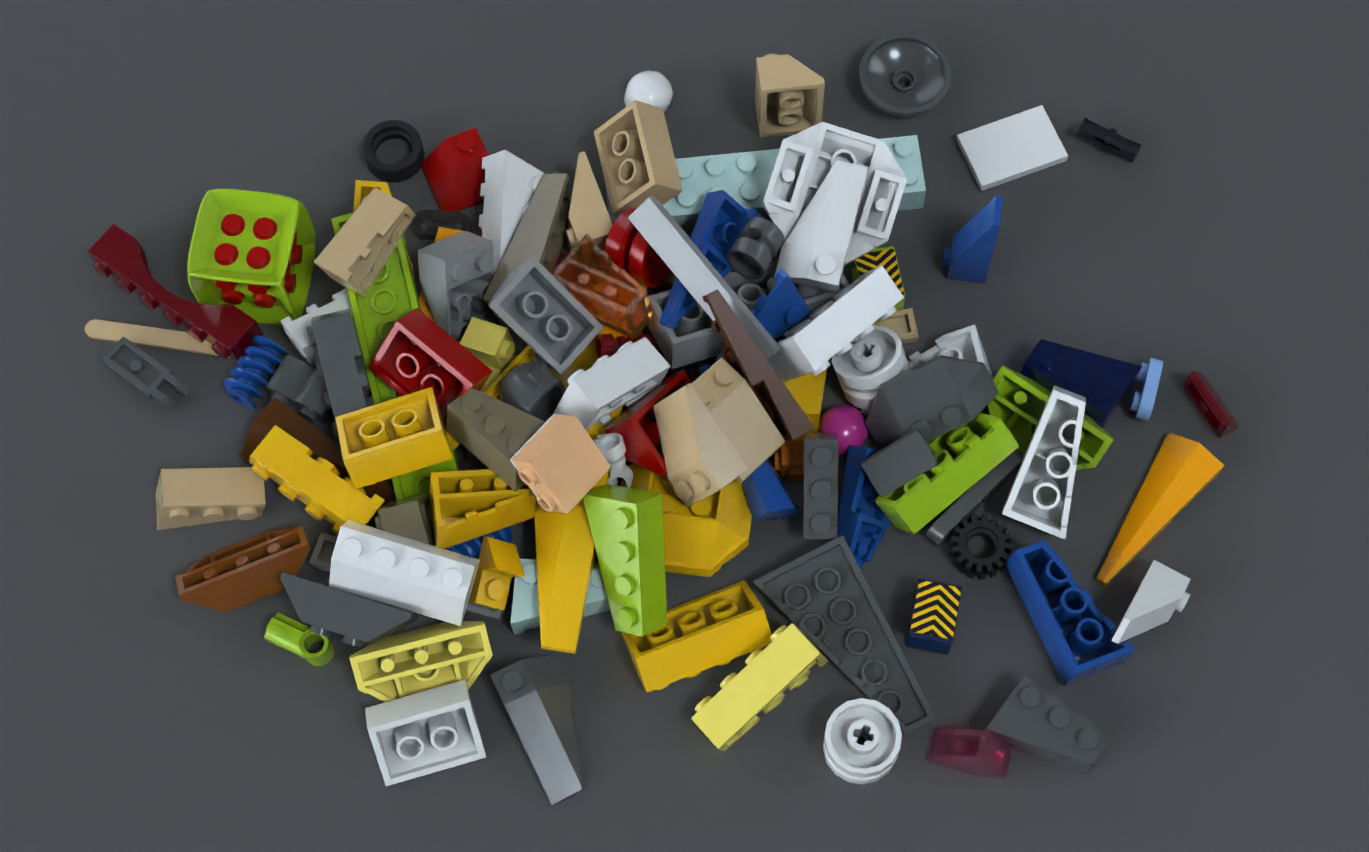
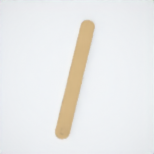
[85,319,230,358]

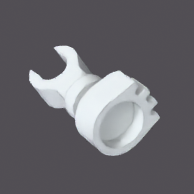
[594,433,633,488]

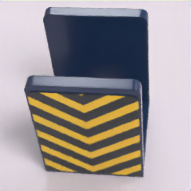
[906,578,963,655]

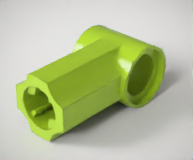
[264,612,334,666]

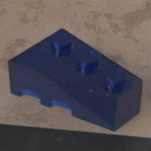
[1020,339,1143,428]

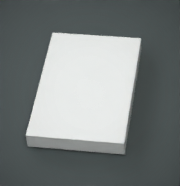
[956,105,1068,191]

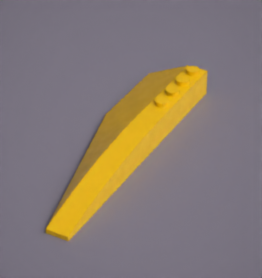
[534,282,647,654]

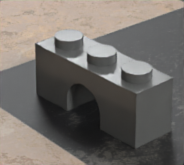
[802,433,839,539]

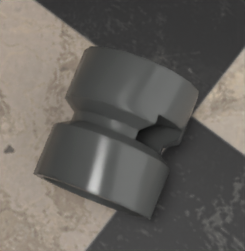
[726,217,785,280]

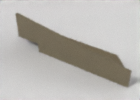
[483,173,571,304]

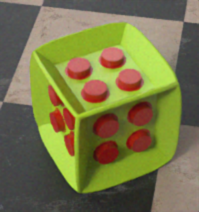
[187,189,316,325]

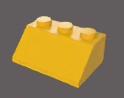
[335,387,453,489]

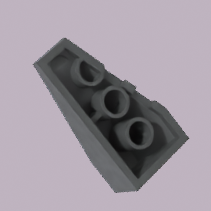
[490,654,583,806]

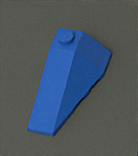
[942,196,1003,283]

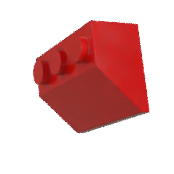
[369,308,493,429]
[604,369,692,476]

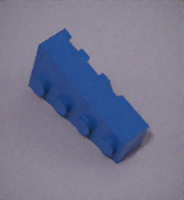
[1005,540,1136,686]

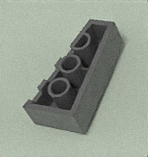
[307,308,374,441]

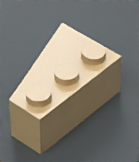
[314,187,415,297]
[155,467,266,530]

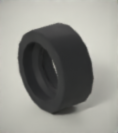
[363,120,425,183]

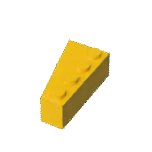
[249,425,385,536]

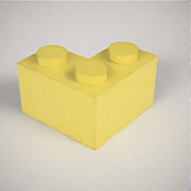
[460,317,520,392]

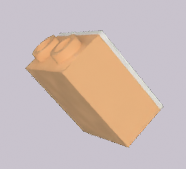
[510,413,611,514]

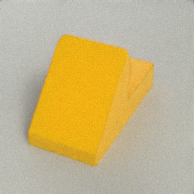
[469,536,524,611]

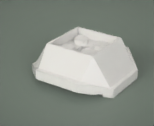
[763,122,907,265]

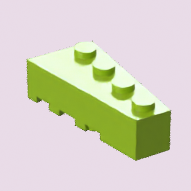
[874,413,1020,534]
[583,484,668,636]

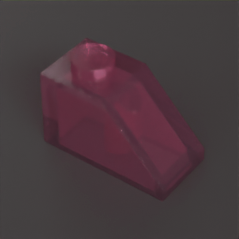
[927,728,1014,779]

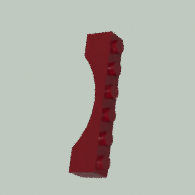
[88,224,264,362]

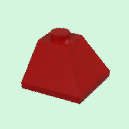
[422,127,488,218]

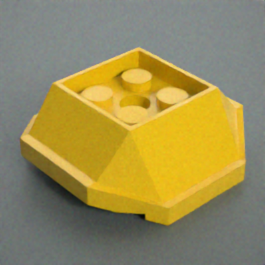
[621,463,752,577]

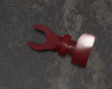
[595,333,654,359]

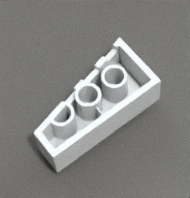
[1002,385,1086,539]

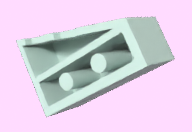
[510,559,610,635]

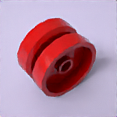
[604,208,672,288]

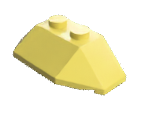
[349,621,493,702]

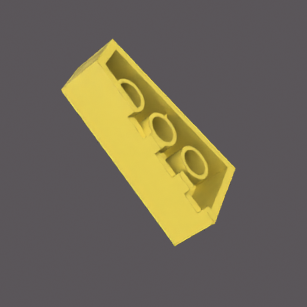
[691,623,830,751]

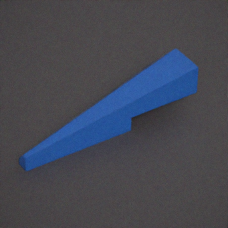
[659,190,766,329]
[699,364,802,521]
[837,445,891,569]

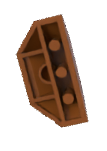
[175,526,311,612]

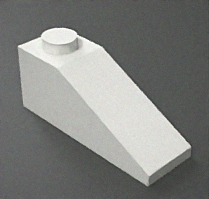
[1111,560,1191,644]

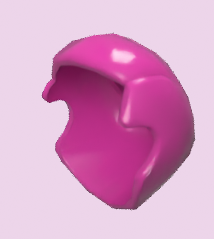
[818,405,868,457]

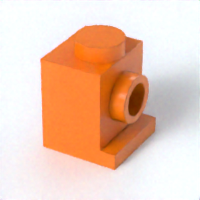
[774,440,803,480]

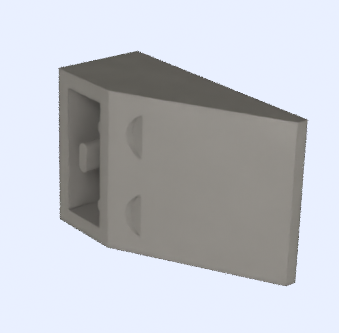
[418,231,496,343]

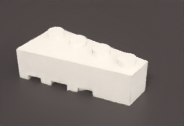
[479,150,545,274]
[768,265,904,383]

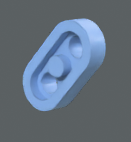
[1130,357,1163,421]

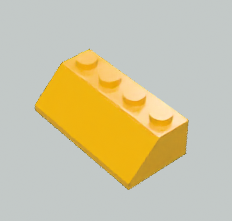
[621,580,772,693]

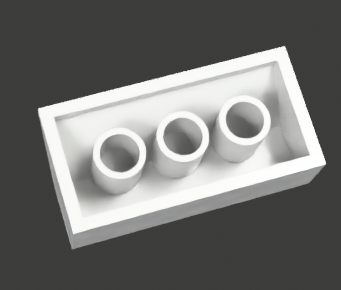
[329,520,480,626]

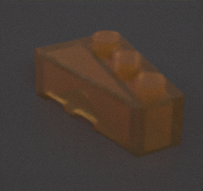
[552,233,653,339]

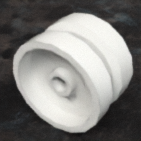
[831,325,911,410]
[823,698,902,785]

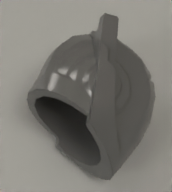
[500,353,566,421]

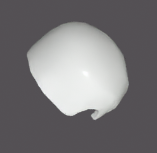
[624,70,673,112]

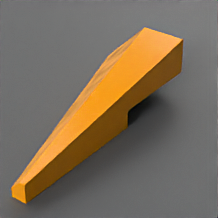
[1095,433,1225,588]

